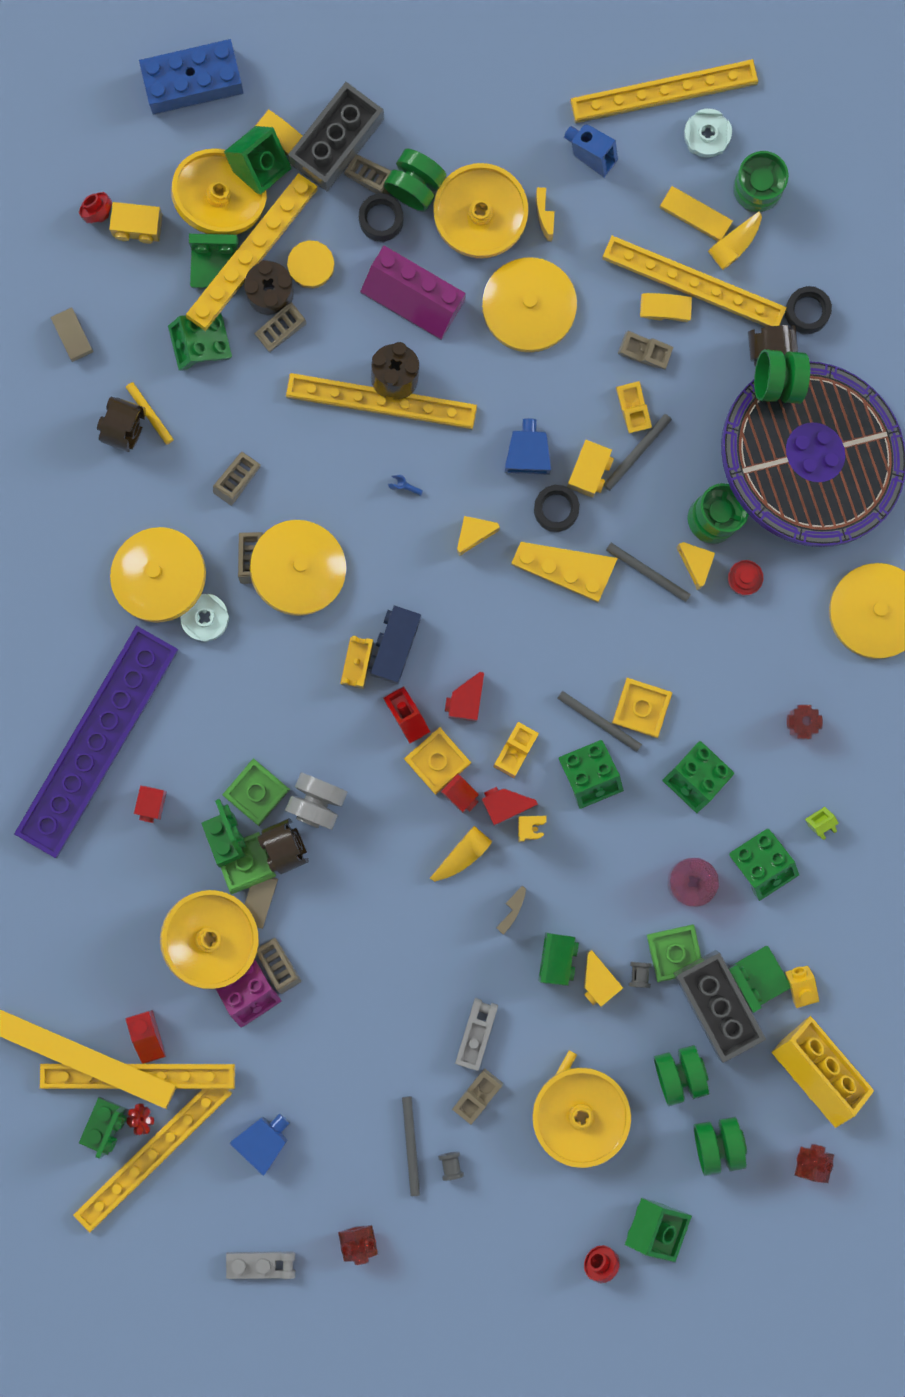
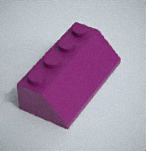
[360,245,466,340]

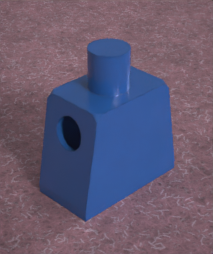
[564,124,618,178]
[505,418,551,475]
[229,1113,290,1176]

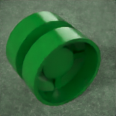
[383,148,447,212]
[733,151,789,212]
[754,349,810,404]
[687,483,749,544]
[654,1045,709,1107]
[694,1117,747,1176]

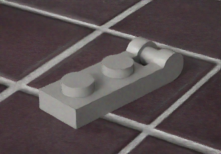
[455,998,498,1071]
[226,1252,295,1279]

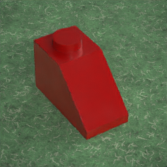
[445,672,484,722]
[383,686,430,744]
[441,774,479,813]
[481,787,538,826]
[125,1010,166,1064]

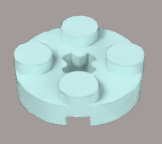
[684,109,732,157]
[181,594,229,642]

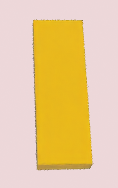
[659,186,733,242]

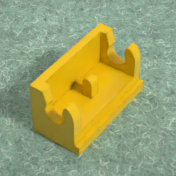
[340,636,374,689]
[518,816,546,842]

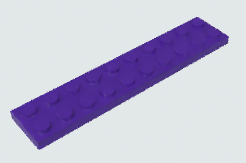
[14,625,179,858]

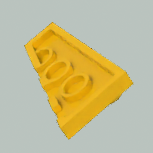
[511,542,618,602]

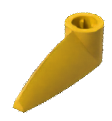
[708,211,762,270]
[430,826,493,882]

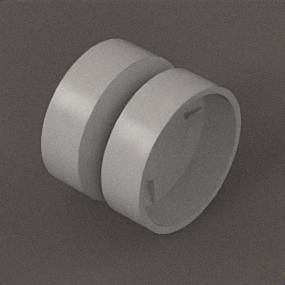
[285,773,348,830]

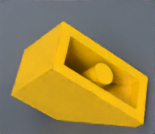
[584,950,623,1007]

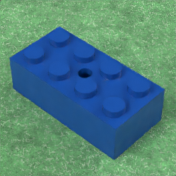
[139,39,244,115]

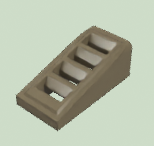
[344,155,391,195]
[255,302,307,353]
[213,452,261,506]
[238,532,263,584]
[256,938,302,994]

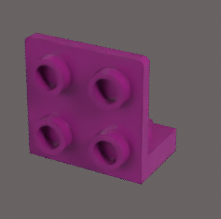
[215,959,282,1028]

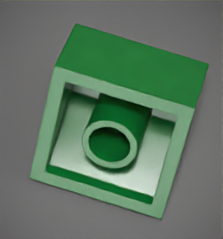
[224,126,292,194]
[538,932,579,986]
[625,1198,692,1262]

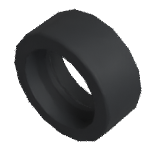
[359,193,404,242]
[785,286,832,334]
[534,485,580,532]

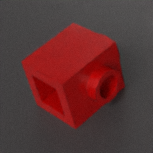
[134,785,167,823]

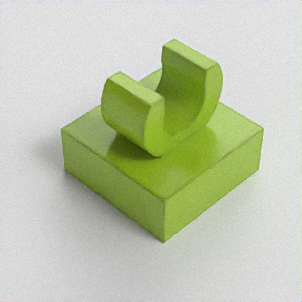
[805,807,839,840]

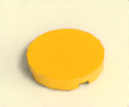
[287,240,335,288]

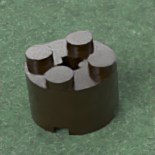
[244,260,294,315]
[748,325,798,366]
[371,342,419,400]
[97,396,146,452]
[257,818,309,874]

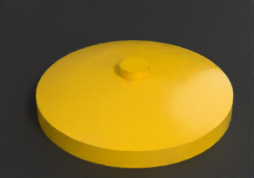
[171,149,267,235]
[434,163,528,258]
[482,257,577,352]
[250,520,346,616]
[110,527,206,623]
[829,563,905,659]
[160,890,258,989]
[532,1067,631,1168]

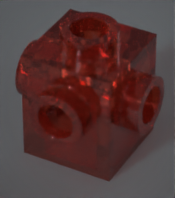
[787,705,823,739]
[794,1144,834,1183]
[338,1225,378,1265]

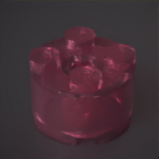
[667,858,719,907]

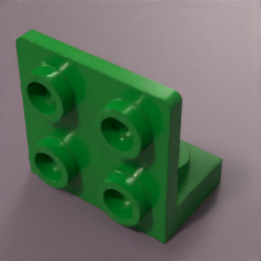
[189,234,239,288]
[168,313,232,371]
[559,740,624,809]
[662,741,734,813]
[201,799,247,867]
[729,829,799,901]
[728,946,790,1013]
[79,1097,127,1159]

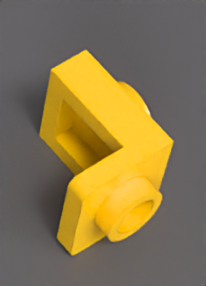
[785,966,819,1008]

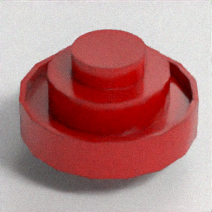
[79,192,112,223]
[728,560,764,596]
[584,1245,620,1283]

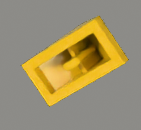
[457,516,500,556]
[676,542,715,590]

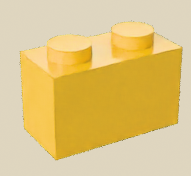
[109,202,163,244]
[567,440,614,498]

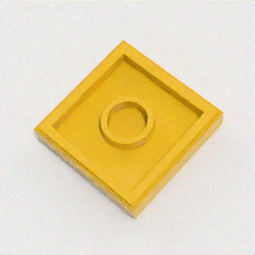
[612,678,673,738]
[404,727,471,795]

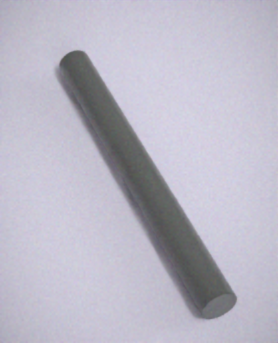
[603,414,672,491]
[606,543,691,602]
[557,691,642,752]
[402,1096,420,1196]

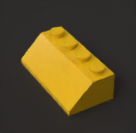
[771,1016,874,1128]

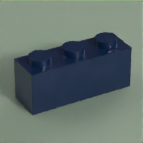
[368,605,422,685]

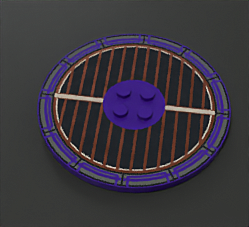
[721,361,905,547]

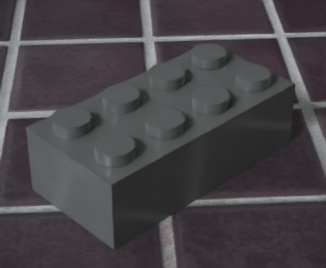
[288,82,384,192]
[673,950,766,1063]

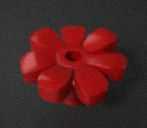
[126,1103,154,1135]

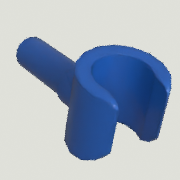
[388,475,423,496]

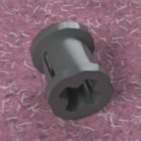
[629,962,652,988]
[438,1151,464,1181]

